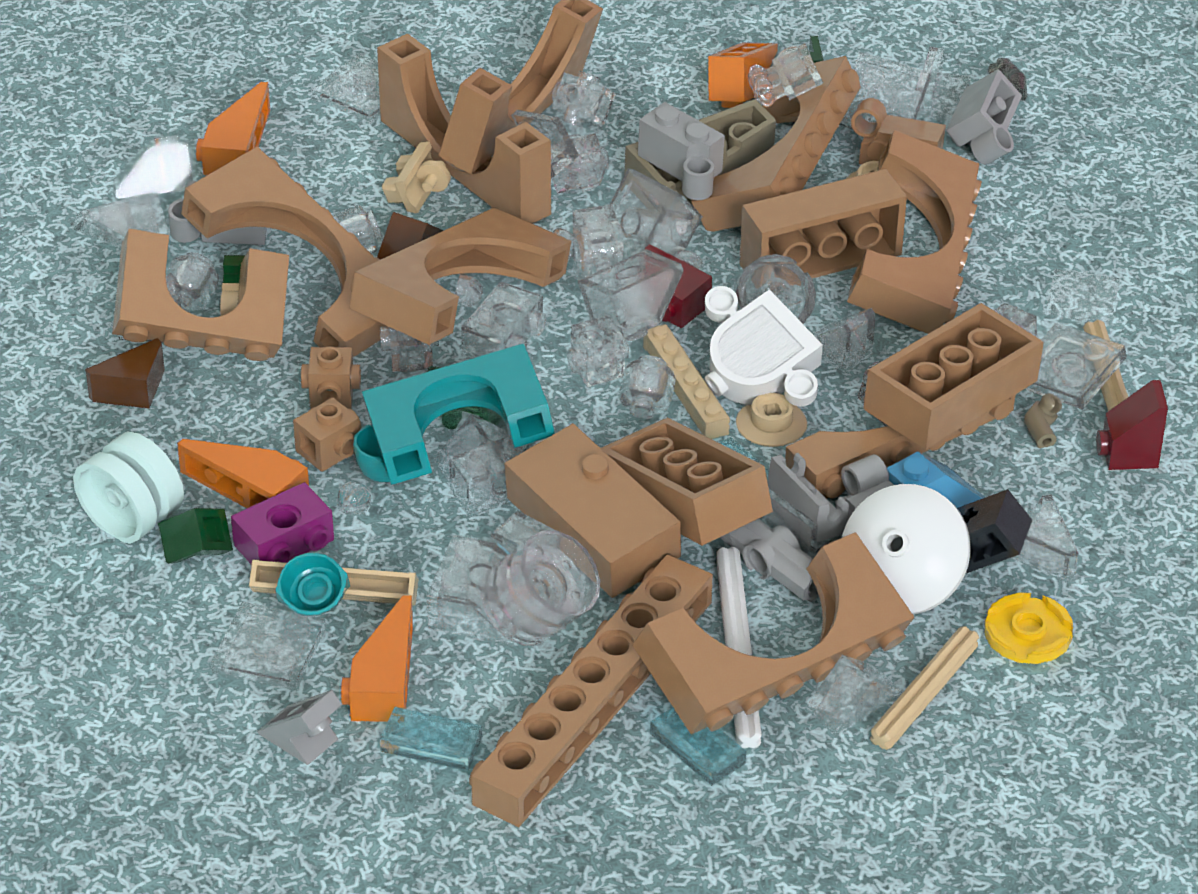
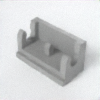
[767,453,849,544]

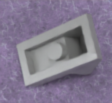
[257,690,342,765]

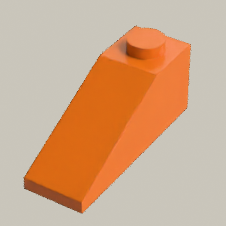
[708,42,778,108]
[196,82,270,175]
[177,439,309,508]
[341,595,413,722]

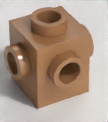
[301,346,361,409]
[293,397,361,472]

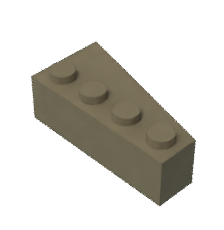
[624,99,776,225]

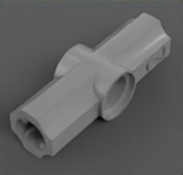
[719,519,819,602]

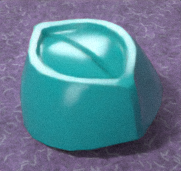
[276,553,350,617]

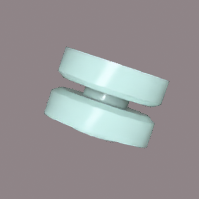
[73,431,184,544]

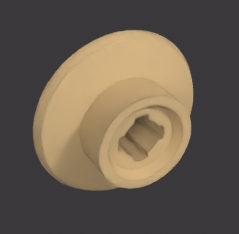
[736,393,807,447]

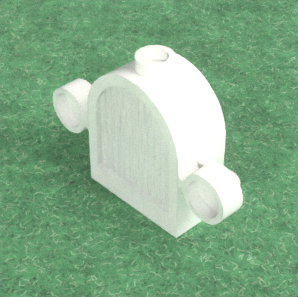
[705,286,823,407]

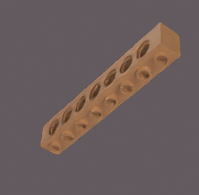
[469,554,713,827]

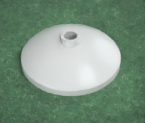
[842,484,970,615]

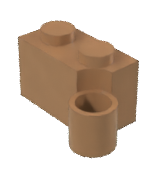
[851,98,946,164]

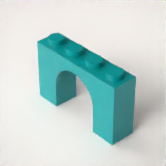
[362,343,555,485]

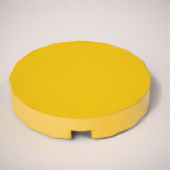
[984,592,1073,664]

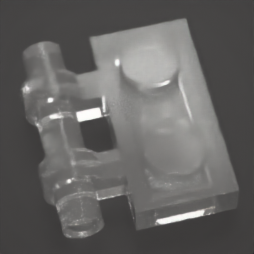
[747,43,823,107]

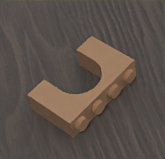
[112,228,289,361]

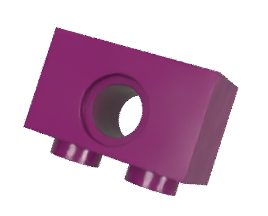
[231,482,334,565]

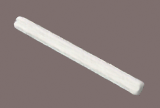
[716,546,762,749]

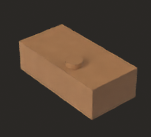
[740,169,907,292]
[863,303,1044,450]
[601,417,773,546]
[504,423,681,598]

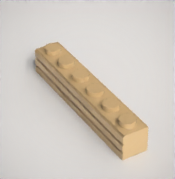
[643,324,730,439]
[249,559,419,605]

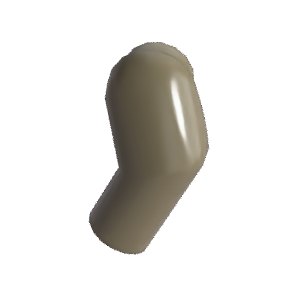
[1024,393,1062,448]

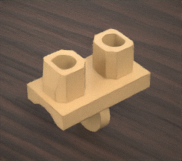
[382,142,451,213]

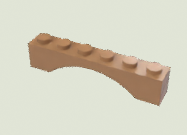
[785,395,1015,499]

